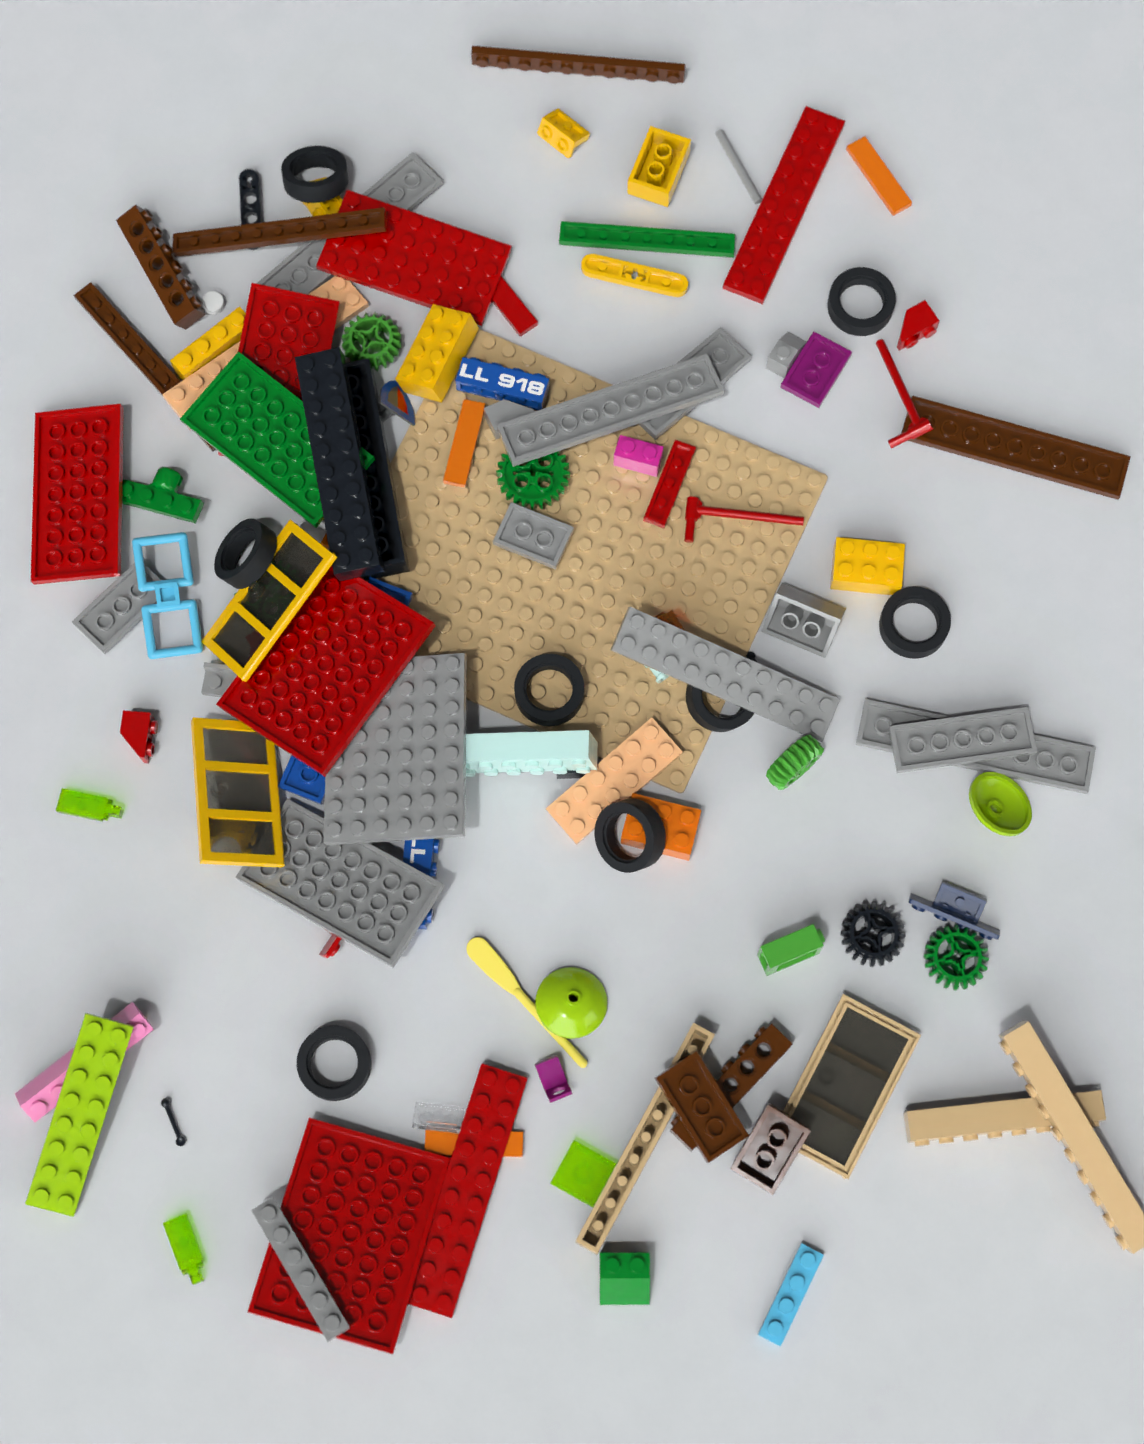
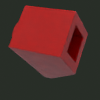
[897,300,939,351]
[120,710,158,763]

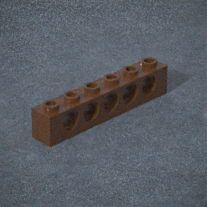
[116,205,205,330]
[670,1024,793,1152]

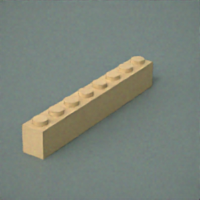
[904,1090,1106,1147]

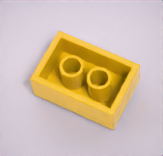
[627,126,691,207]
[830,537,905,595]

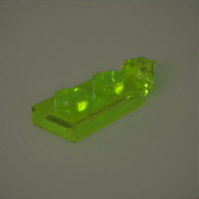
[56,788,124,822]
[163,1213,205,1285]

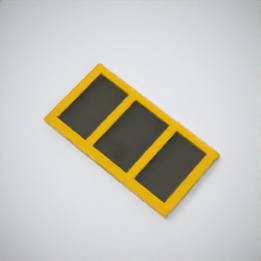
[202,519,337,682]
[191,717,285,868]

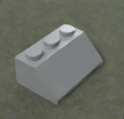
[761,583,846,658]

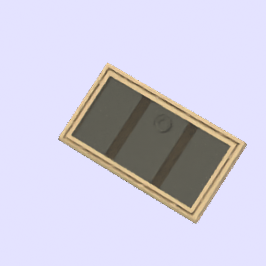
[783,994,921,1180]

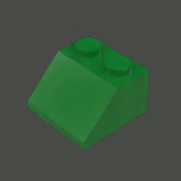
[599,1253,650,1305]

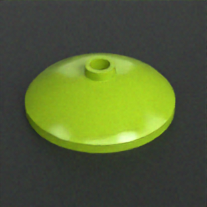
[969,772,1032,836]
[535,967,607,1039]

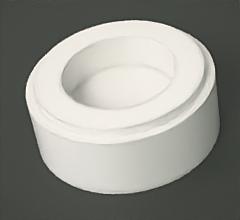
[201,291,224,315]

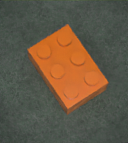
[621,793,701,861]

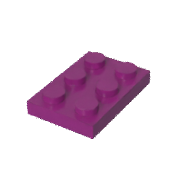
[780,331,852,408]

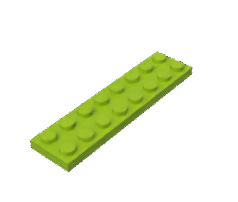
[25,1012,133,1217]

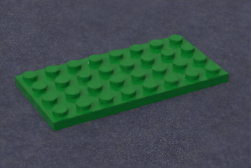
[180,351,375,528]

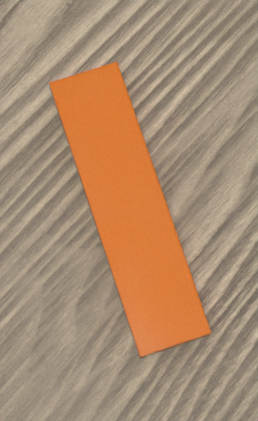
[846,136,912,216]
[443,399,486,488]
[425,1130,523,1157]

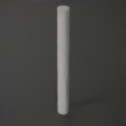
[715,130,762,204]

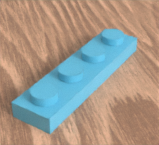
[758,1243,824,1347]

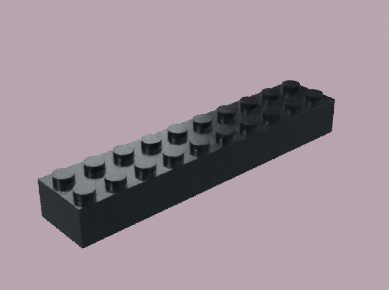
[295,347,385,581]
[346,358,410,581]

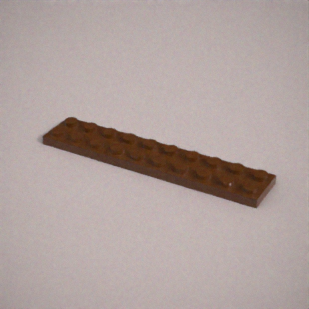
[901,395,1131,500]

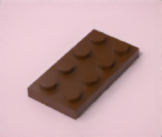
[654,1051,749,1163]

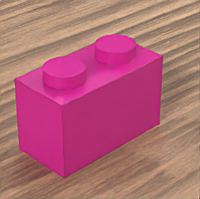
[613,435,664,477]

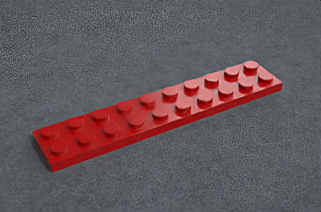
[722,106,845,304]
[408,1063,528,1318]

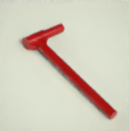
[876,339,933,449]
[684,496,804,543]

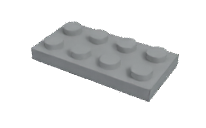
[72,563,160,654]

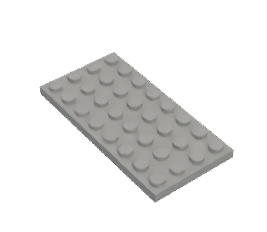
[236,799,445,968]

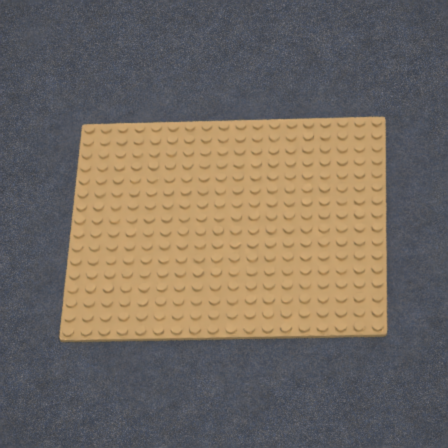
[360,329,828,793]

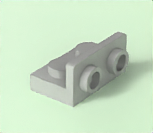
[201,660,245,697]

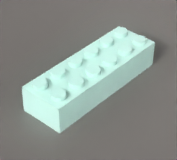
[466,730,598,777]

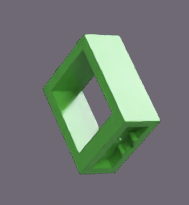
[757,924,825,976]

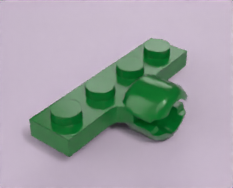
[122,467,204,524]

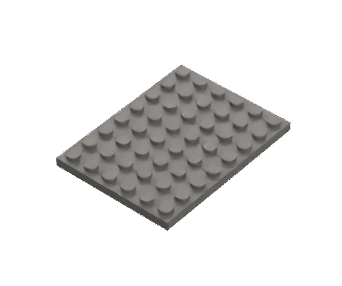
[323,653,467,845]

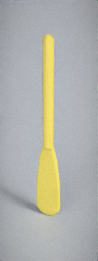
[466,937,588,1068]

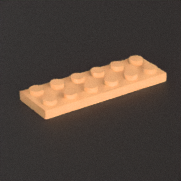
[546,718,683,845]

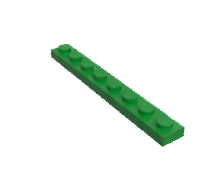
[559,221,735,258]

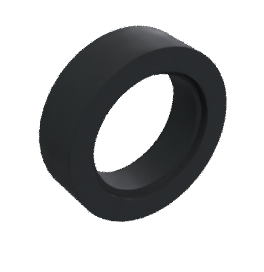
[281,146,349,203]
[827,267,896,336]
[214,519,277,589]
[879,587,951,659]
[514,654,584,726]
[686,684,754,732]
[594,799,666,873]
[296,1025,372,1101]

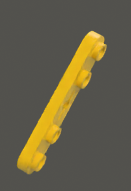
[581,254,688,297]

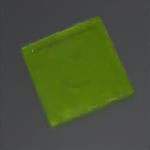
[550,1140,617,1208]

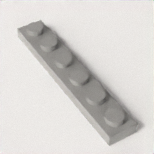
[251,1197,350,1342]

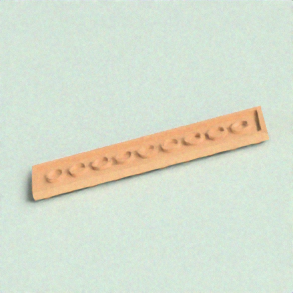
[163,276,369,430]

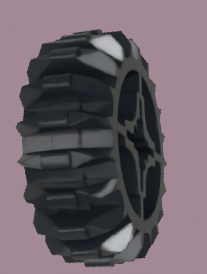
[840,902,906,967]

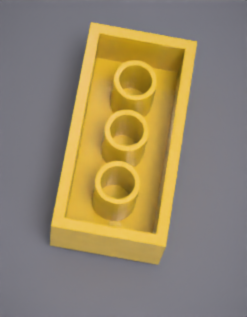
[395,304,479,403]

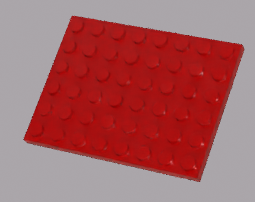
[216,565,436,777]
[247,1118,450,1355]

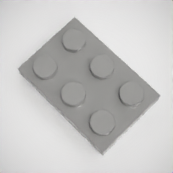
[493,502,574,570]

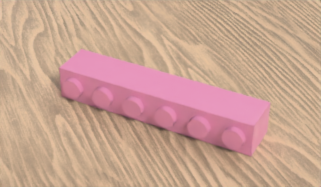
[15,1002,154,1122]

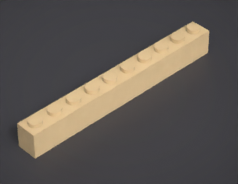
[999,1020,1144,1254]
[575,1023,715,1255]

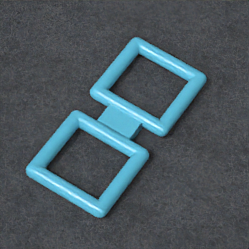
[132,532,203,659]

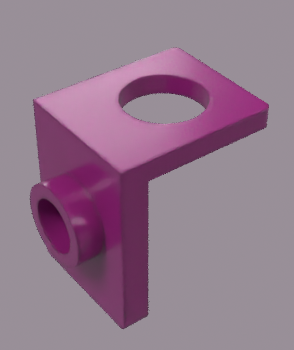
[535,1055,573,1103]

